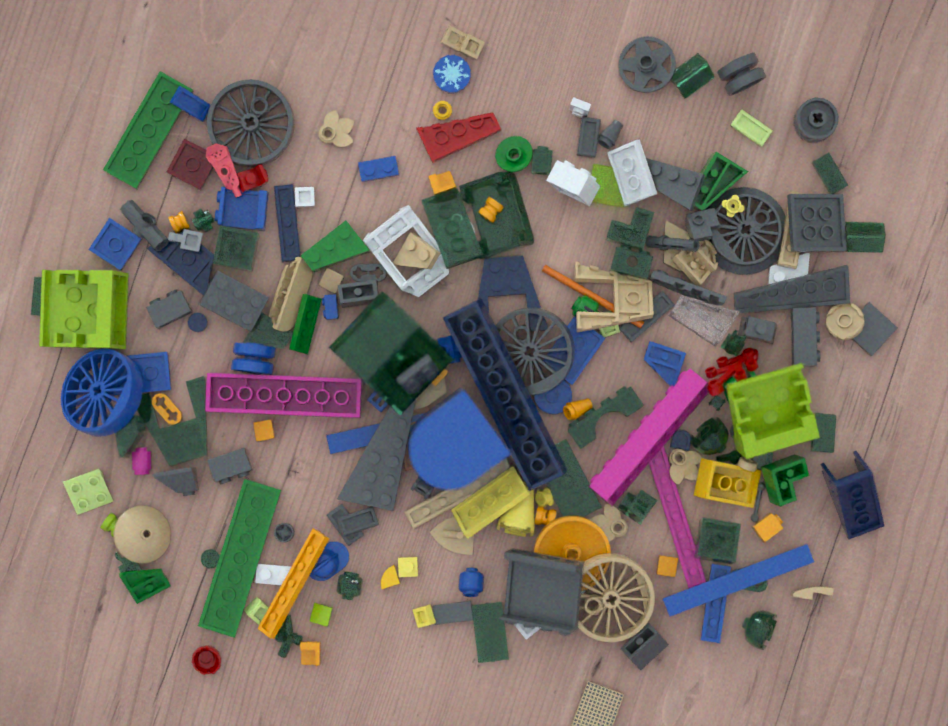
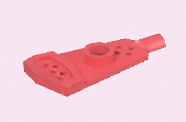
[206,143,242,198]

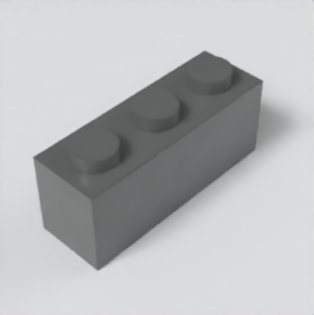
[791,308,821,366]

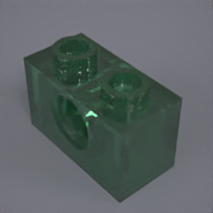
[610,245,653,280]

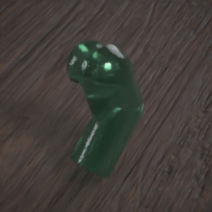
[275,614,293,642]
[278,633,303,658]

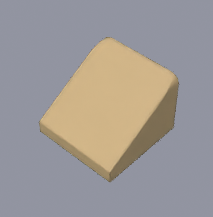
[319,268,345,294]

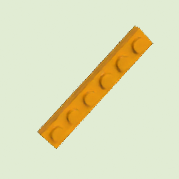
[257,528,330,639]

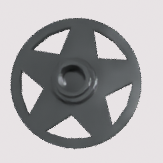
[619,37,676,93]

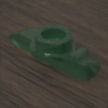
[716,450,743,464]

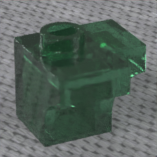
[617,490,657,525]

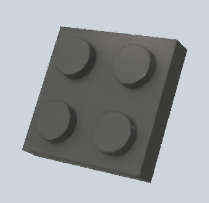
[397,355,439,395]

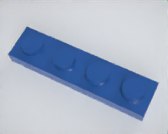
[700,564,731,643]

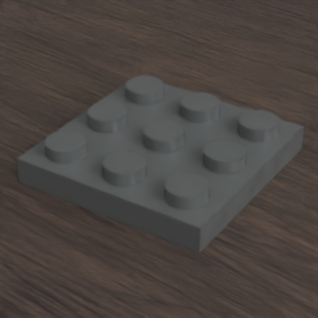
[787,194,847,252]

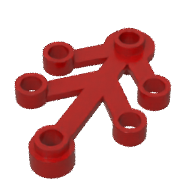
[705,348,759,396]

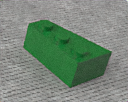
[693,152,748,211]

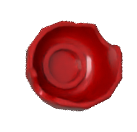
[192,645,221,675]

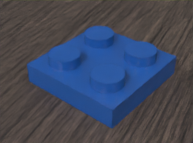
[88,218,142,271]

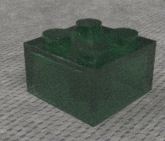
[213,226,260,272]
[694,518,741,564]

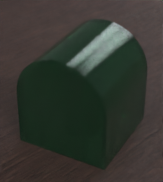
[328,291,453,415]

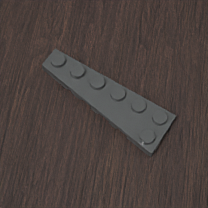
[734,265,850,314]

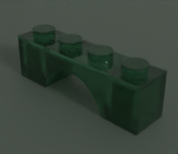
[567,386,644,449]

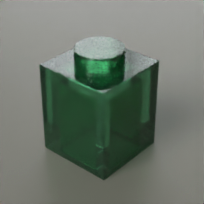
[531,146,553,175]

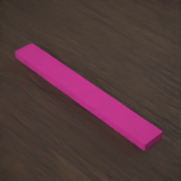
[649,446,707,589]

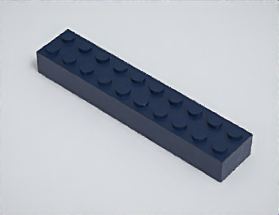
[443,298,568,491]

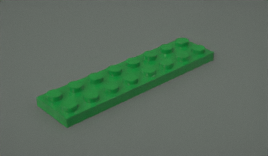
[198,479,281,638]

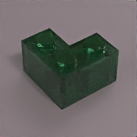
[606,207,654,251]

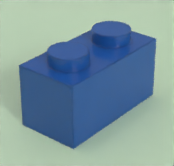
[322,294,339,320]

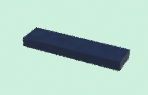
[274,184,301,262]

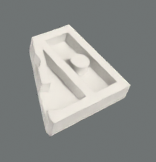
[768,253,810,284]

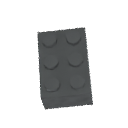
[199,270,269,331]

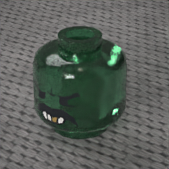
[336,571,363,600]

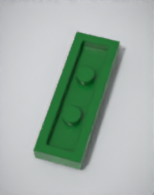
[289,294,322,354]

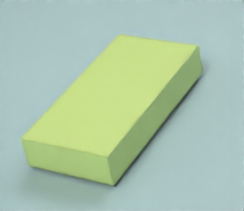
[730,109,772,147]

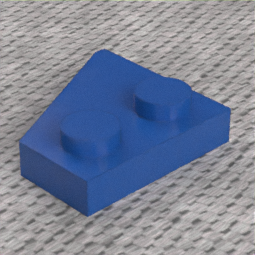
[643,341,686,386]

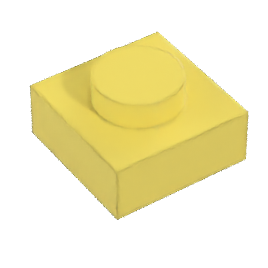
[398,557,418,577]
[413,604,436,628]

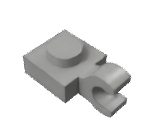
[168,229,203,252]

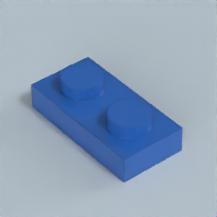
[358,156,399,182]

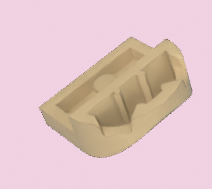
[672,240,718,286]

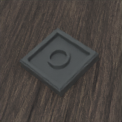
[853,302,898,356]

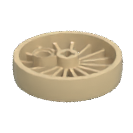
[578,553,655,642]

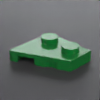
[119,568,171,604]

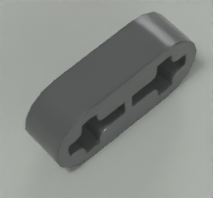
[350,264,387,282]

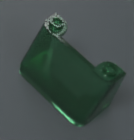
[459,172,534,259]

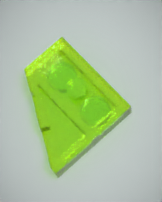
[591,164,624,208]

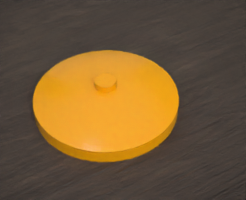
[533,515,611,591]

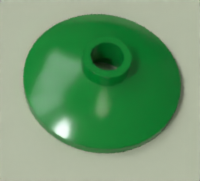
[495,136,533,172]

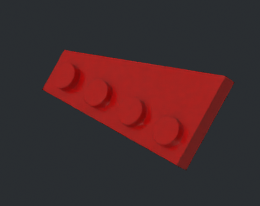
[416,112,501,163]

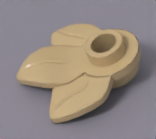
[319,110,354,147]
[669,449,702,485]
[590,504,628,542]

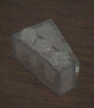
[668,295,740,347]

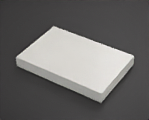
[607,139,657,206]

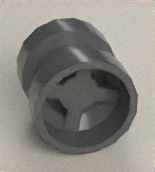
[274,523,295,542]

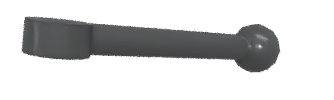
[751,482,765,522]

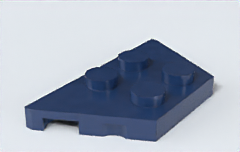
[147,232,215,295]

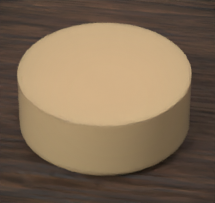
[737,457,758,471]

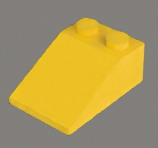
[693,458,761,508]

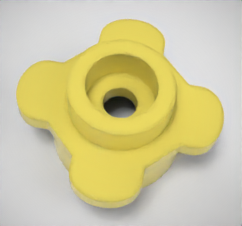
[722,195,744,217]
[535,487,554,508]

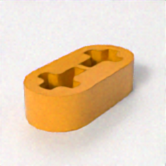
[152,393,182,425]

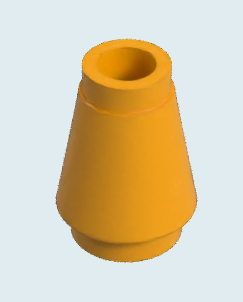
[563,398,593,420]

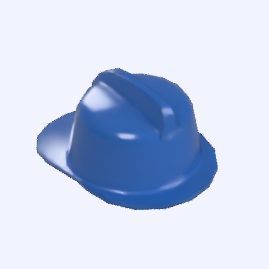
[309,542,349,581]

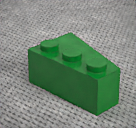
[301,220,370,272]

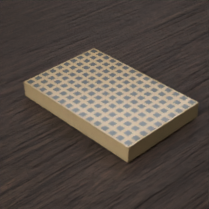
[571,681,624,726]

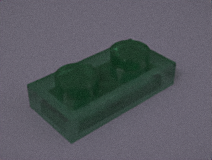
[812,153,848,194]

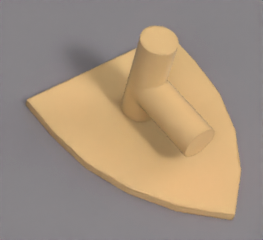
[430,517,474,555]

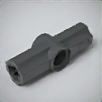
[120,200,169,251]

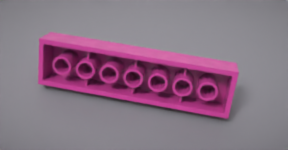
[589,368,709,507]
[205,373,362,418]

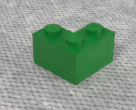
[761,454,809,506]

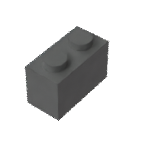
[338,280,380,308]
[146,289,193,329]
[207,448,253,485]
[621,623,669,671]

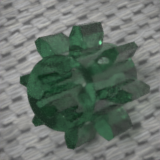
[191,208,215,233]

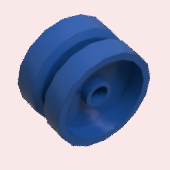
[231,342,276,375]

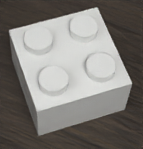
[546,160,600,206]

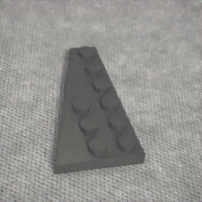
[337,394,416,511]

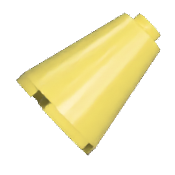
[496,482,535,537]

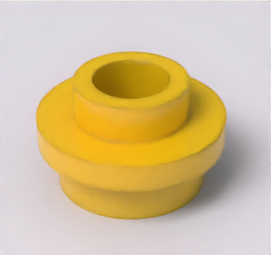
[433,101,452,120]

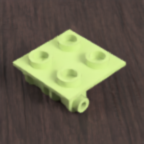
[63,469,113,515]

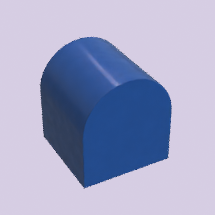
[408,387,511,490]

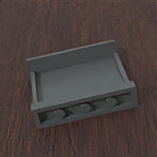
[499,548,584,635]

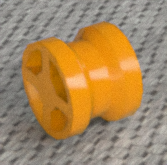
[168,211,190,234]

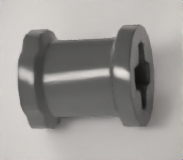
[411,476,435,500]

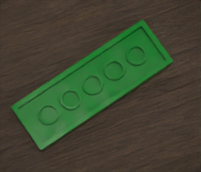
[103,71,194,189]

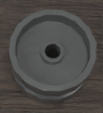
[717,52,767,96]
[793,97,839,143]

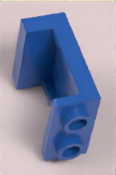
[215,187,269,231]

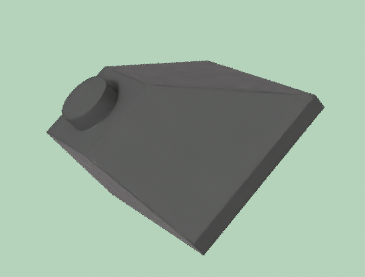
[153,467,199,496]

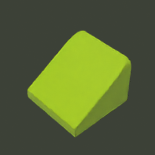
[310,603,333,627]

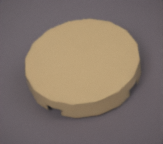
[826,303,865,340]

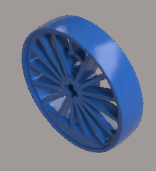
[61,348,143,437]

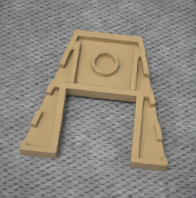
[574,262,653,332]

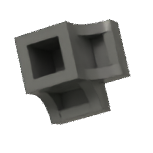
[685,208,719,241]

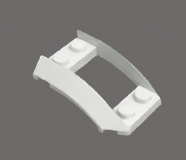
[363,205,449,297]

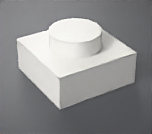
[295,187,315,207]

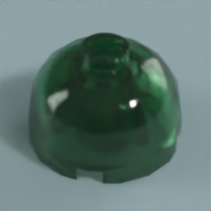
[690,417,729,455]
[742,610,777,650]

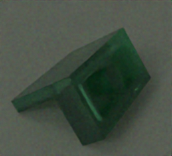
[671,53,715,99]
[845,222,886,253]
[811,413,836,453]

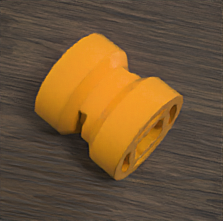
[478,197,504,223]
[534,506,557,525]

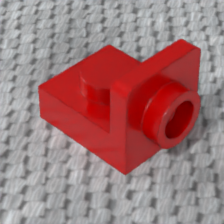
[237,164,269,193]

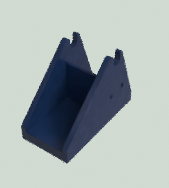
[820,451,885,539]

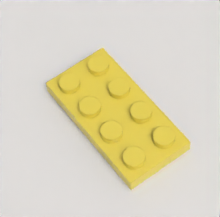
[451,466,530,539]

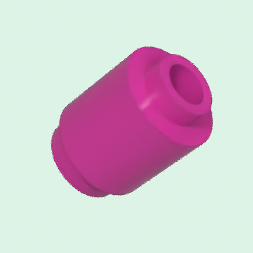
[132,447,152,475]

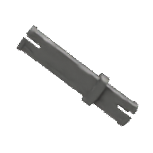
[645,235,700,252]

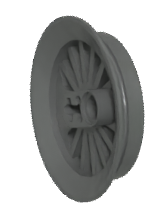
[706,187,786,275]

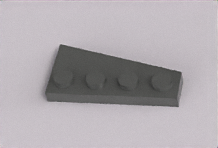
[646,158,705,212]
[649,270,727,310]

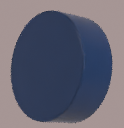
[188,313,208,332]

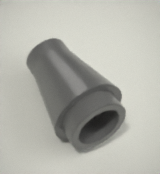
[598,120,623,149]

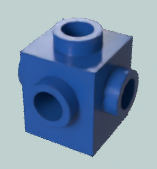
[437,336,462,364]

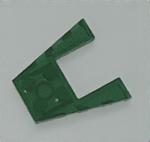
[137,376,208,466]

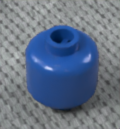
[458,568,484,597]

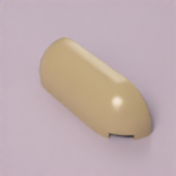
[269,257,312,332]

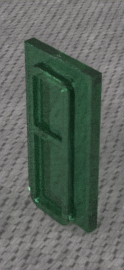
[471,602,509,663]

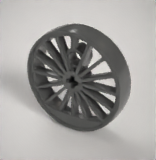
[207,79,294,167]
[495,307,575,395]

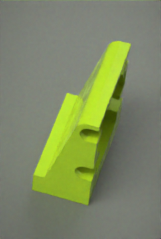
[39,270,129,350]
[727,363,820,459]

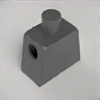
[737,317,777,344]

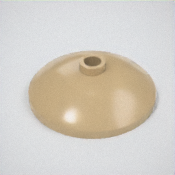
[114,505,171,563]

